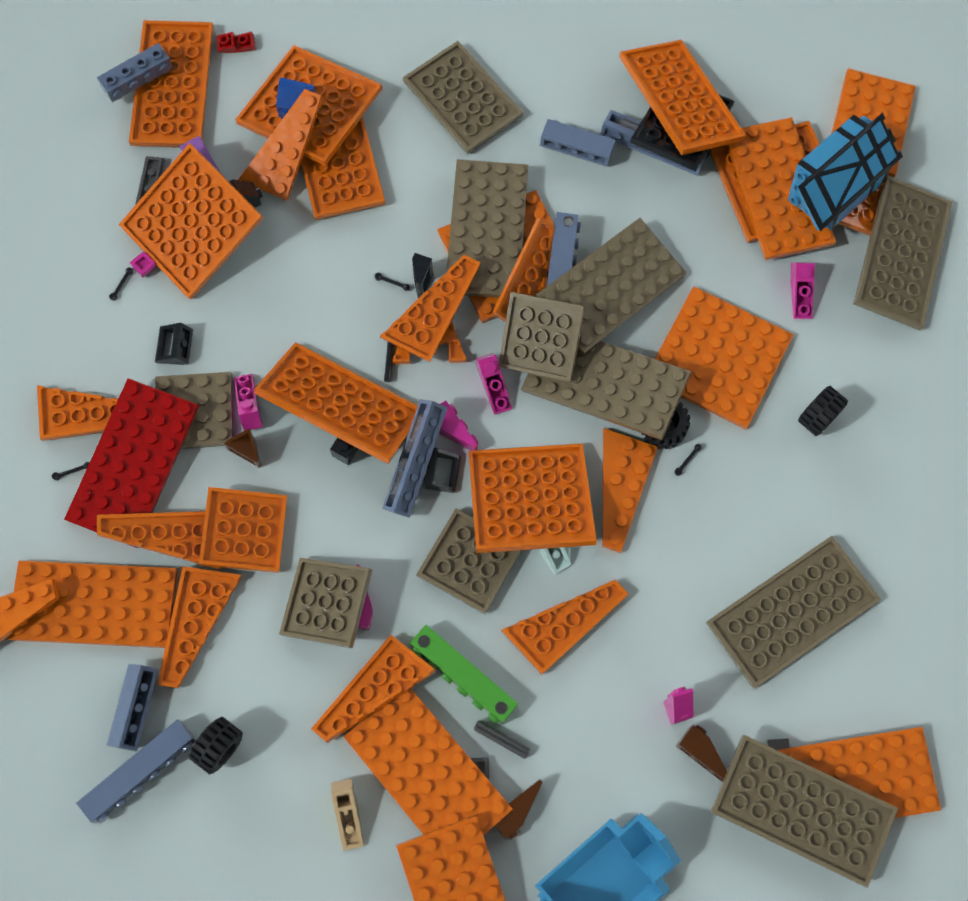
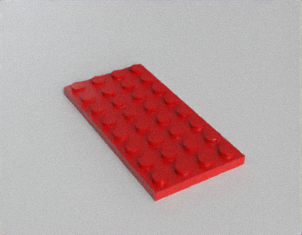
[64,378,199,548]

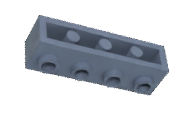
[97,43,173,102]
[540,119,615,167]
[107,664,158,751]

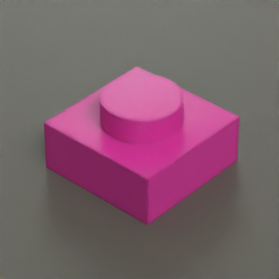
[129,251,157,278]

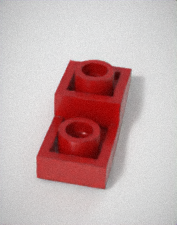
[217,31,256,53]

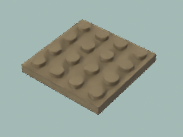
[499,292,585,382]
[155,372,233,449]
[416,508,522,615]
[279,558,373,649]

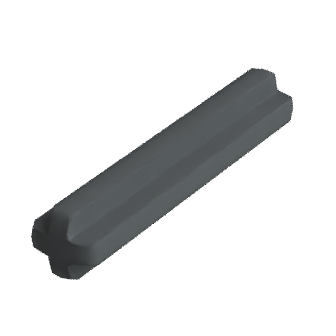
[474,720,530,759]

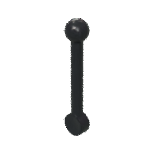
[109,267,133,301]
[375,273,410,291]
[674,444,702,476]
[52,462,90,481]

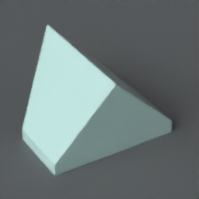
[539,547,571,574]

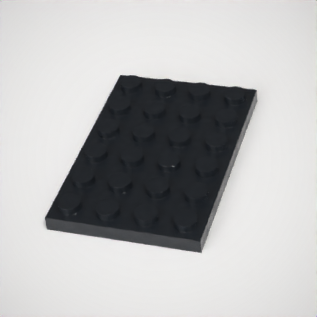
[630,95,735,171]

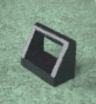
[412,253,433,298]
[155,323,193,365]
[424,448,461,493]

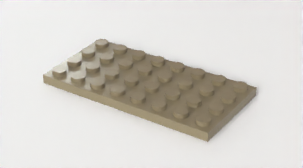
[447,159,528,298]
[853,175,952,330]
[535,218,686,355]
[521,341,691,440]
[706,536,881,689]
[710,735,898,888]

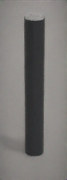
[384,342,395,382]

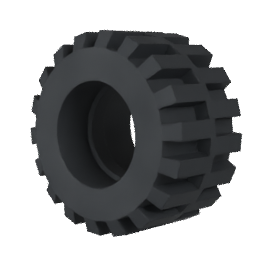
[798,385,848,436]
[641,402,691,449]
[189,717,243,775]

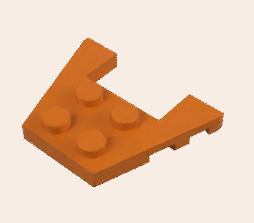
[393,321,466,364]

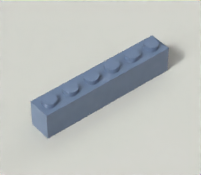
[76,719,196,824]

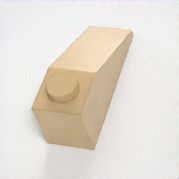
[331,778,364,851]

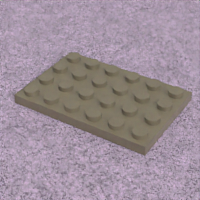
[403,41,523,154]

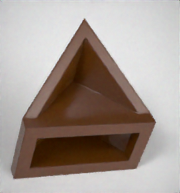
[224,428,261,468]

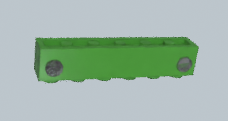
[410,625,518,724]

